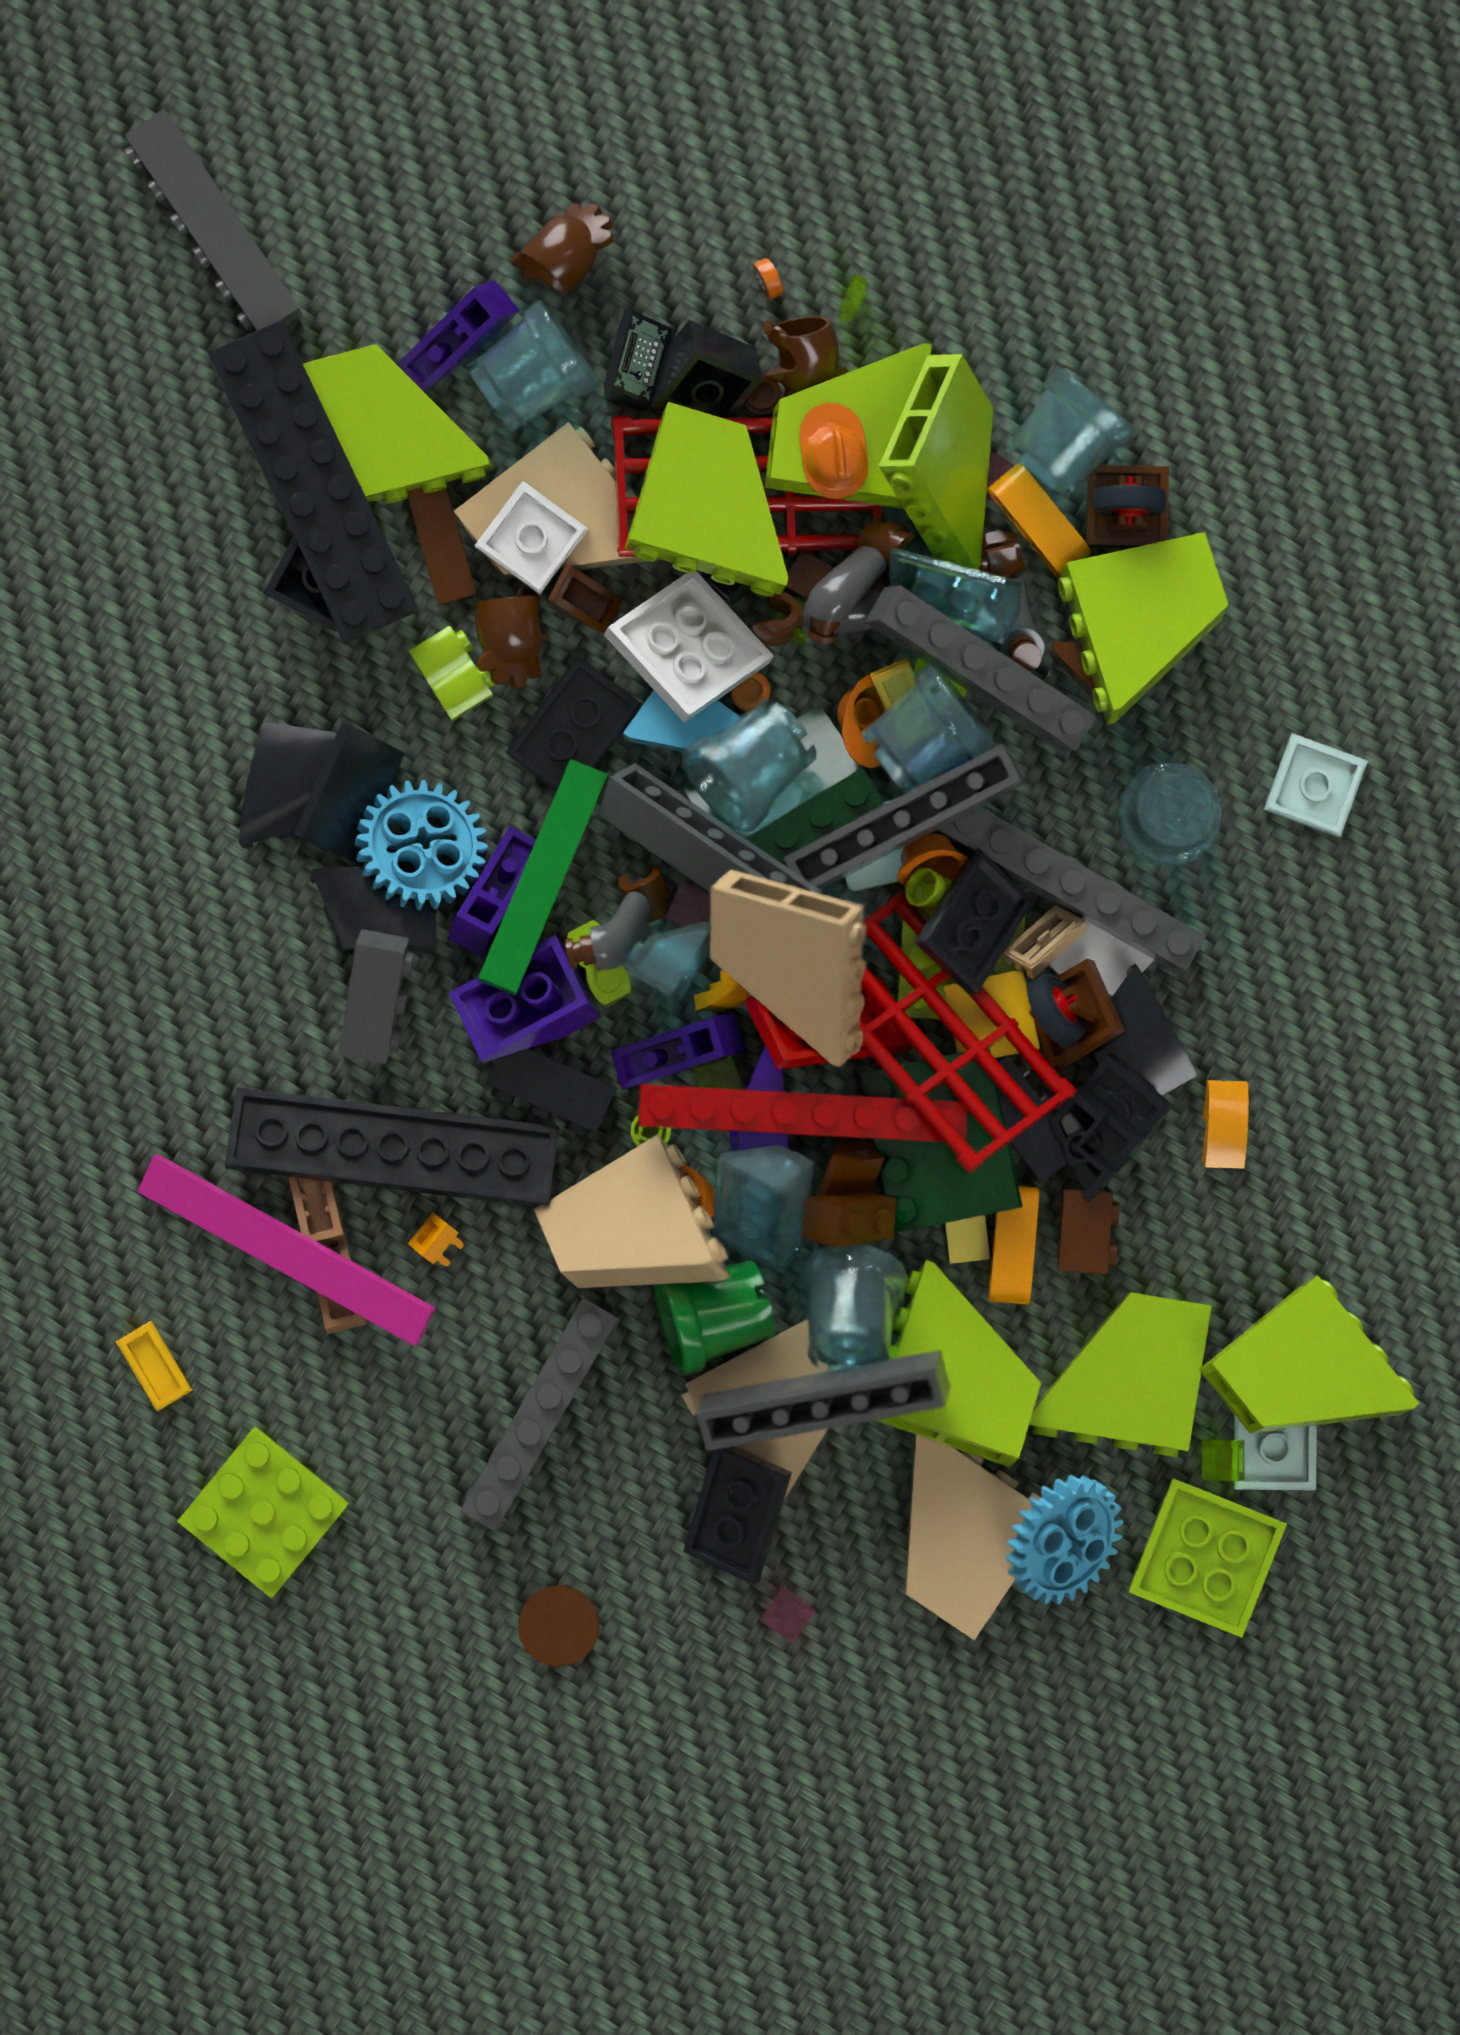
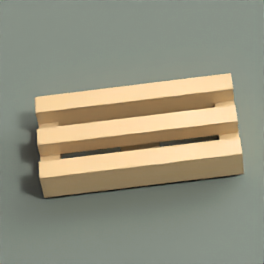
[1002,905,1087,979]

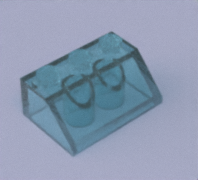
[890,547,1021,644]
[626,922,710,1008]
[713,1145,814,1273]

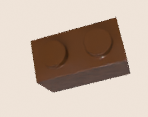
[1056,1189,1120,1274]
[802,1191,896,1248]

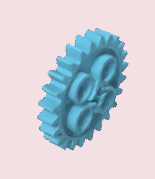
[355,780,488,910]
[1006,1475,1123,1604]

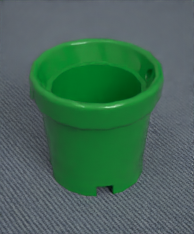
[653,1260,775,1375]

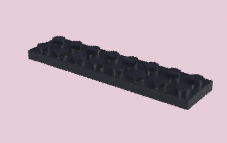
[208,320,418,644]
[225,1087,559,1207]

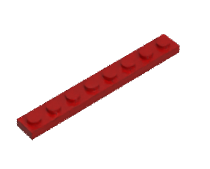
[638,1084,968,1143]

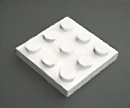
[604,571,774,723]

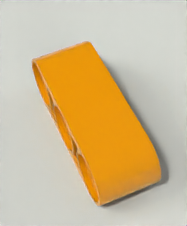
[987,463,1092,578]
[988,1186,1039,1305]

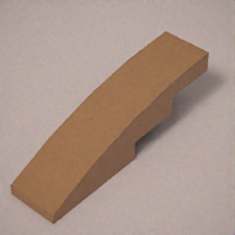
[288,1177,367,1334]

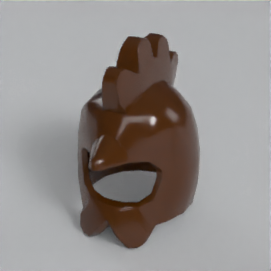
[510,203,614,294]
[764,316,848,397]
[475,587,549,689]

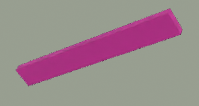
[137,1154,436,1346]

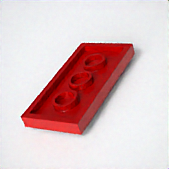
[744,977,912,1069]

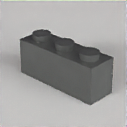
[338,929,414,1064]

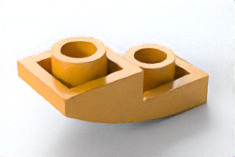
[694,970,750,1012]
[1202,1080,1249,1169]

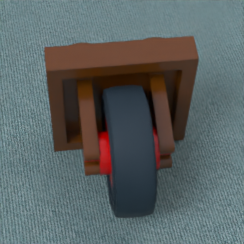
[1086,464,1169,548]
[1027,959,1125,1070]

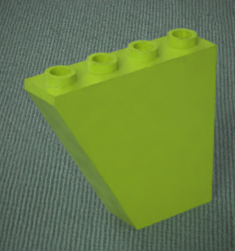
[764,343,932,509]
[303,344,494,503]
[878,354,994,573]
[625,402,788,597]
[1058,532,1229,725]
[875,1260,1041,1468]
[1199,1275,1420,1434]
[1029,1293,1212,1457]

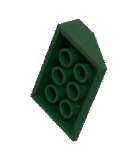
[682,705,884,867]
[861,1048,1023,1233]

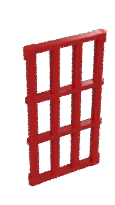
[611,416,882,557]
[859,891,1077,1174]

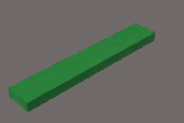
[478,759,608,996]

